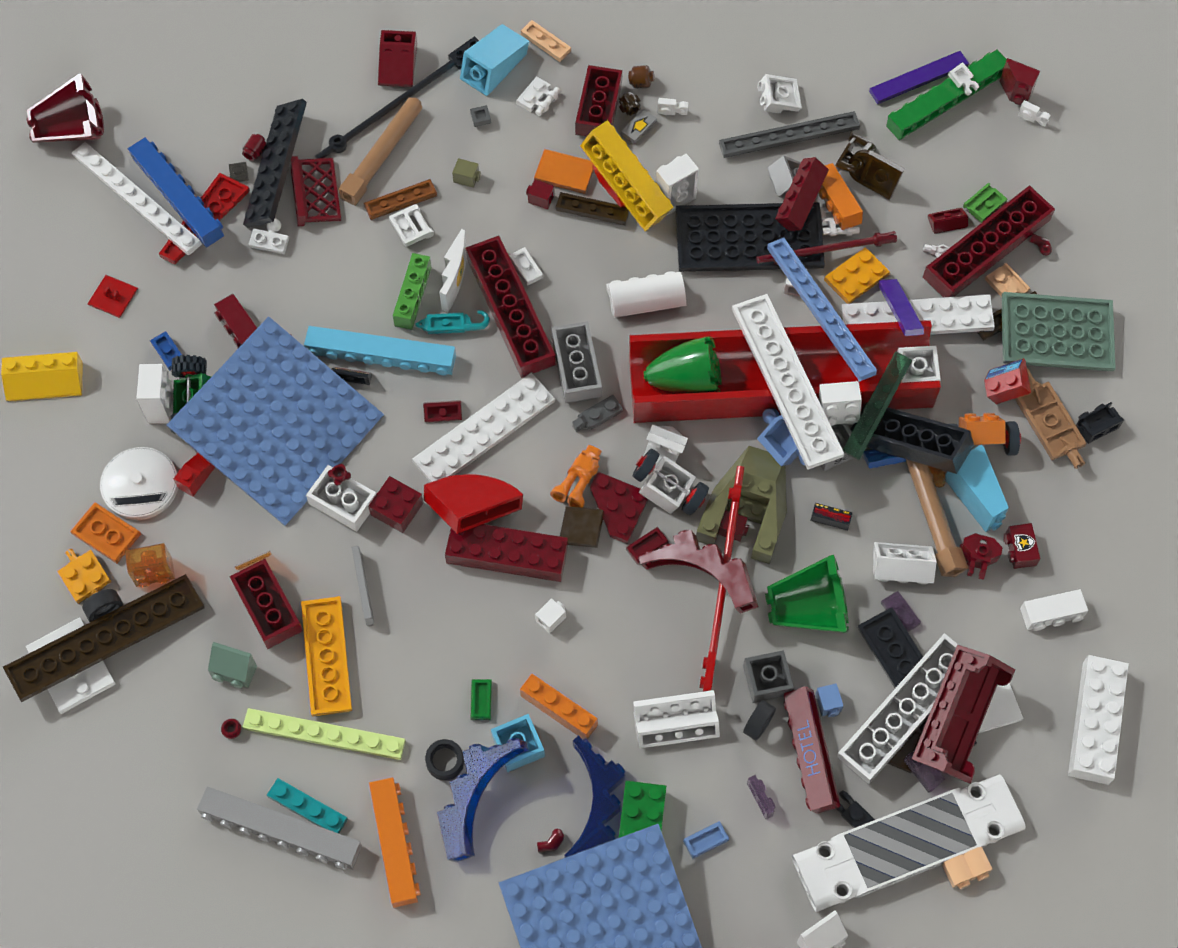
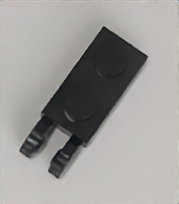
[836,790,875,828]

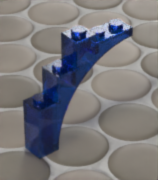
[564,735,626,858]
[437,738,529,862]

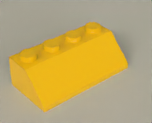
[1,352,83,401]

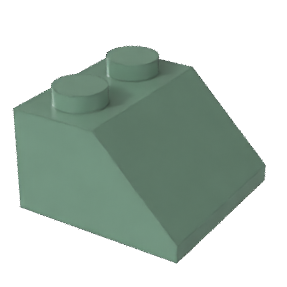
[208,642,257,689]

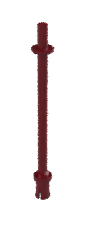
[757,231,897,265]

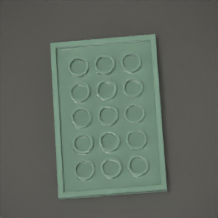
[1001,292,1116,371]

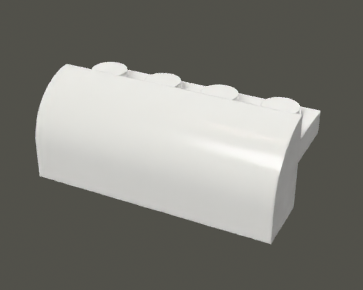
[606,271,687,318]
[633,690,720,748]

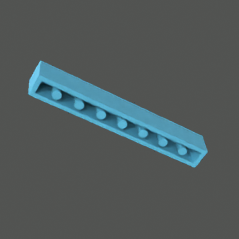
[304,326,456,375]

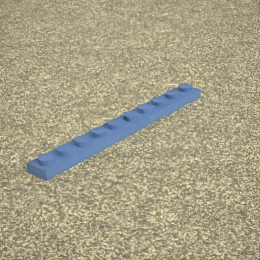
[767,238,877,382]

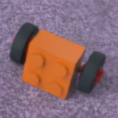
[949,413,1021,456]

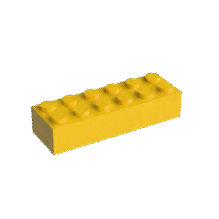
[580,120,674,232]

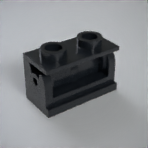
[1076,402,1124,444]

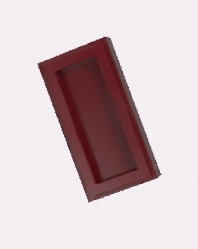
[626,527,669,564]

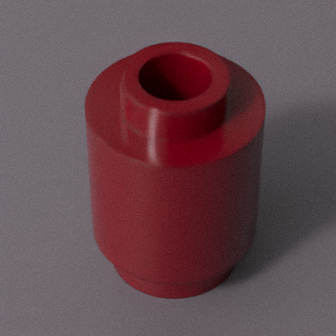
[242,134,267,161]

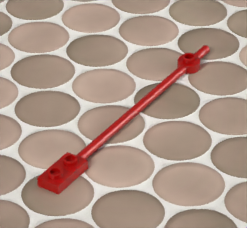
[699,466,745,692]

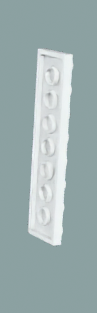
[841,295,994,335]
[412,373,555,482]

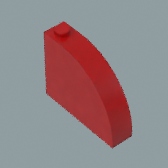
[423,474,523,534]

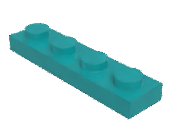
[267,778,348,834]

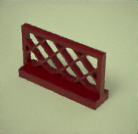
[290,156,341,226]

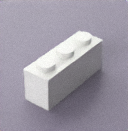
[1020,589,1088,631]

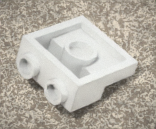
[757,74,802,113]

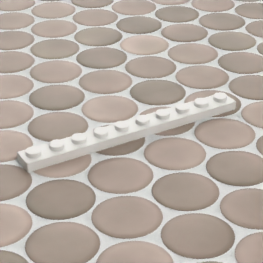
[72,142,202,256]

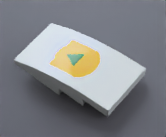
[439,229,467,313]

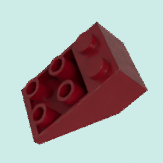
[378,30,418,87]

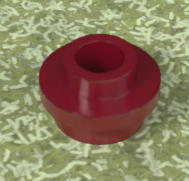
[221,719,242,739]

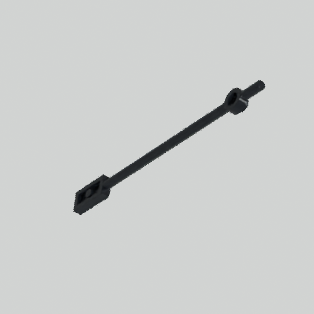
[315,36,479,159]

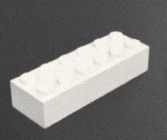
[1068,655,1129,785]

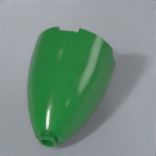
[644,336,722,394]

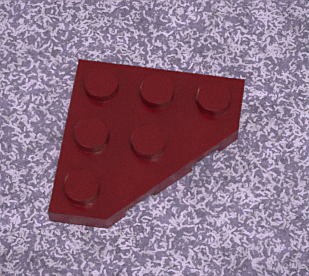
[590,472,649,544]

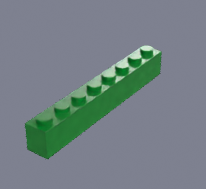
[886,49,1007,140]

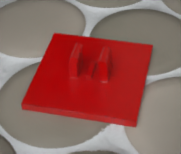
[87,275,138,318]

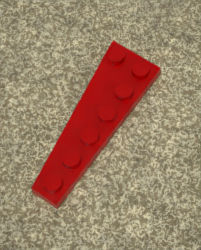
[159,173,250,264]

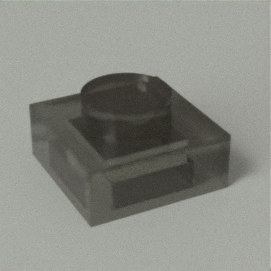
[229,162,249,182]

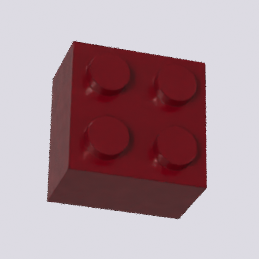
[368,476,424,533]

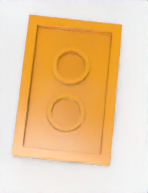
[824,247,890,304]

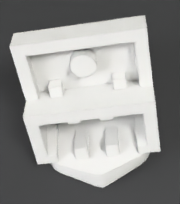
[643,424,688,463]

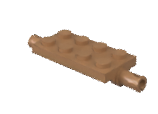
[1015,369,1087,469]

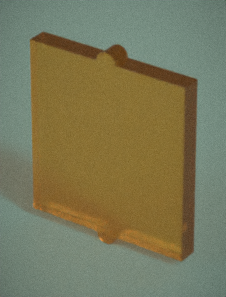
[235,551,271,570]

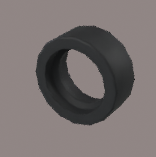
[82,589,123,622]
[743,700,776,741]
[425,739,464,780]

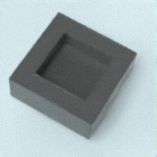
[470,105,491,127]

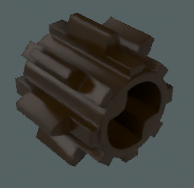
[619,92,641,116]

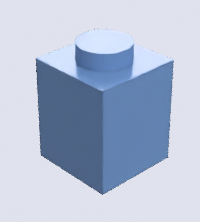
[815,683,843,717]

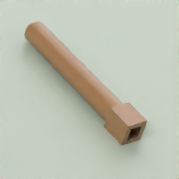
[338,98,423,206]
[906,459,968,577]

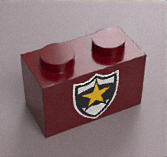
[1004,523,1041,569]

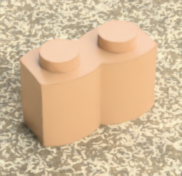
[942,847,993,889]

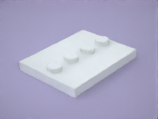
[26,617,116,714]

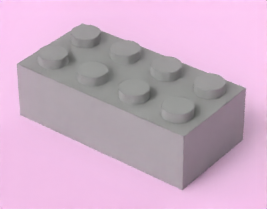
[551,321,602,403]

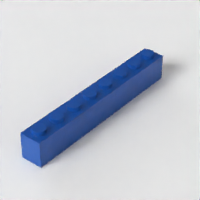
[127,137,224,248]

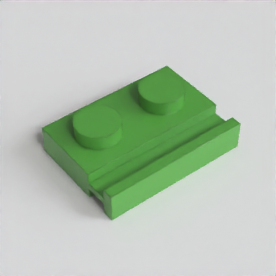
[963,183,1008,223]

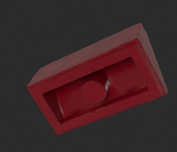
[928,208,968,234]
[423,400,462,422]

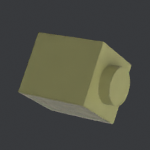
[452,158,481,188]

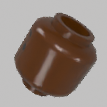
[628,65,655,89]

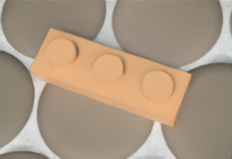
[521,20,571,62]

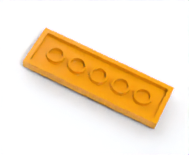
[301,596,352,717]

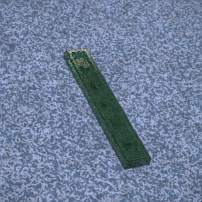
[843,351,912,460]

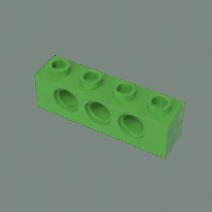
[393,253,432,330]

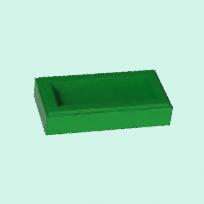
[470,679,492,720]

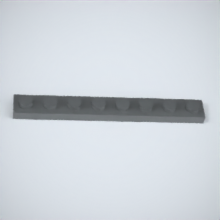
[719,111,860,158]

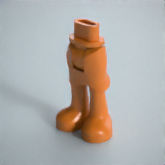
[550,445,602,508]

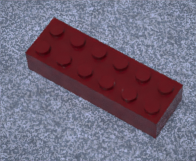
[445,524,568,582]

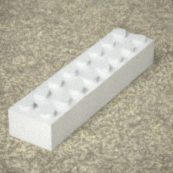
[837,633,957,784]

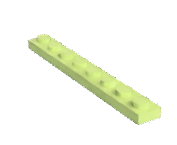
[243,708,406,760]

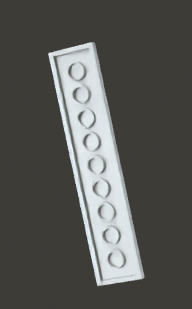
[732,294,844,470]

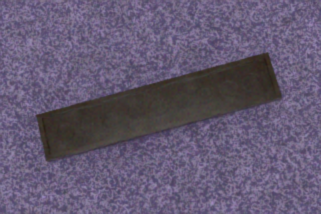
[3,574,205,702]

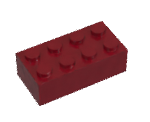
[575,65,623,137]
[229,559,303,650]

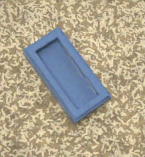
[683,821,729,859]

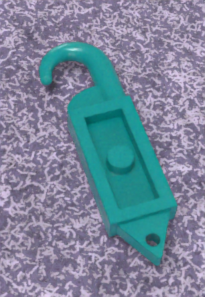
[415,310,490,334]

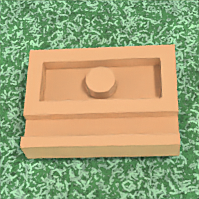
[985,263,1030,298]

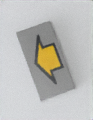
[621,109,657,144]

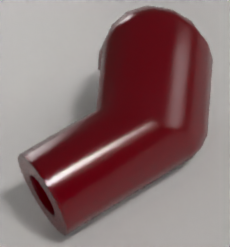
[1029,234,1052,256]
[537,828,564,852]

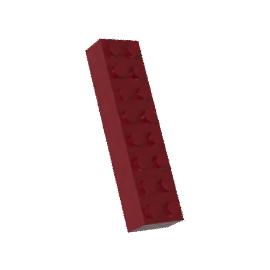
[923,185,1055,298]
[465,236,556,378]

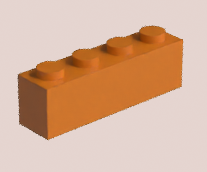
[819,163,863,230]
[520,674,598,741]

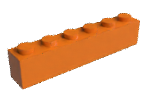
[369,777,421,908]

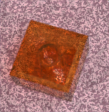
[125,543,175,587]

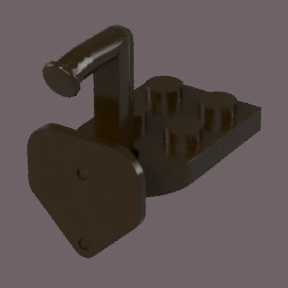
[835,132,905,200]

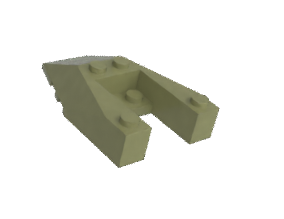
[696,446,787,564]

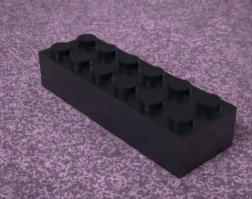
[850,402,974,474]

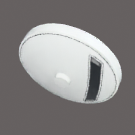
[100,447,178,520]

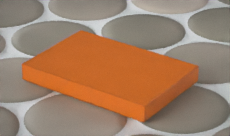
[534,149,594,194]
[70,502,141,564]

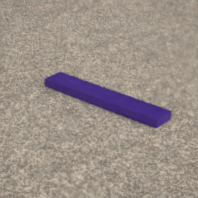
[869,51,969,105]
[879,279,924,336]

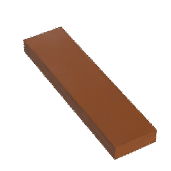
[364,179,437,220]

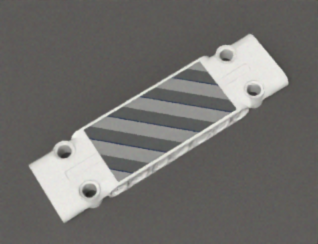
[792,774,1026,912]

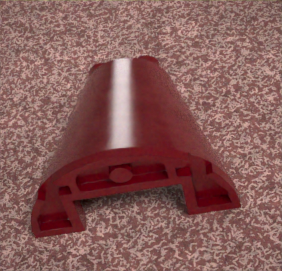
[26,74,104,143]

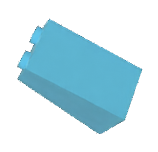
[460,24,529,96]
[944,444,1009,532]

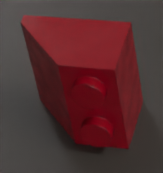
[999,58,1040,105]

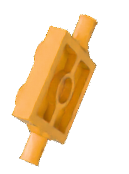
[57,549,112,604]

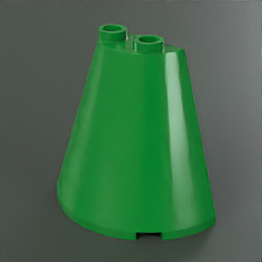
[765,555,849,633]

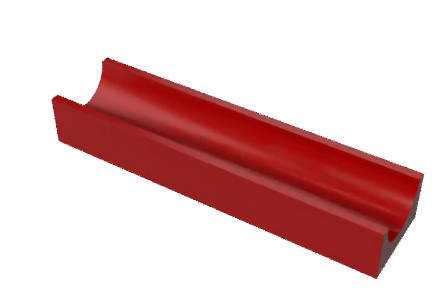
[629,320,941,423]

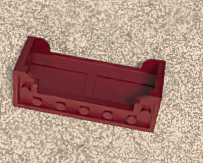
[912,644,1016,784]

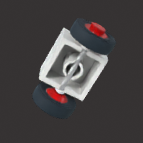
[632,448,709,515]

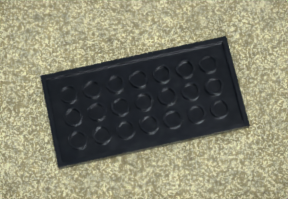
[675,202,825,272]

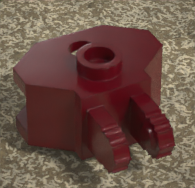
[960,533,1003,580]

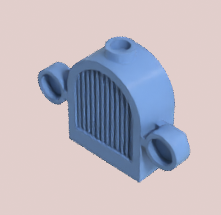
[757,408,806,466]

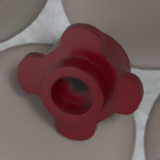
[328,464,351,486]

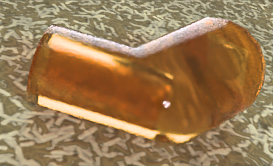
[928,466,946,488]

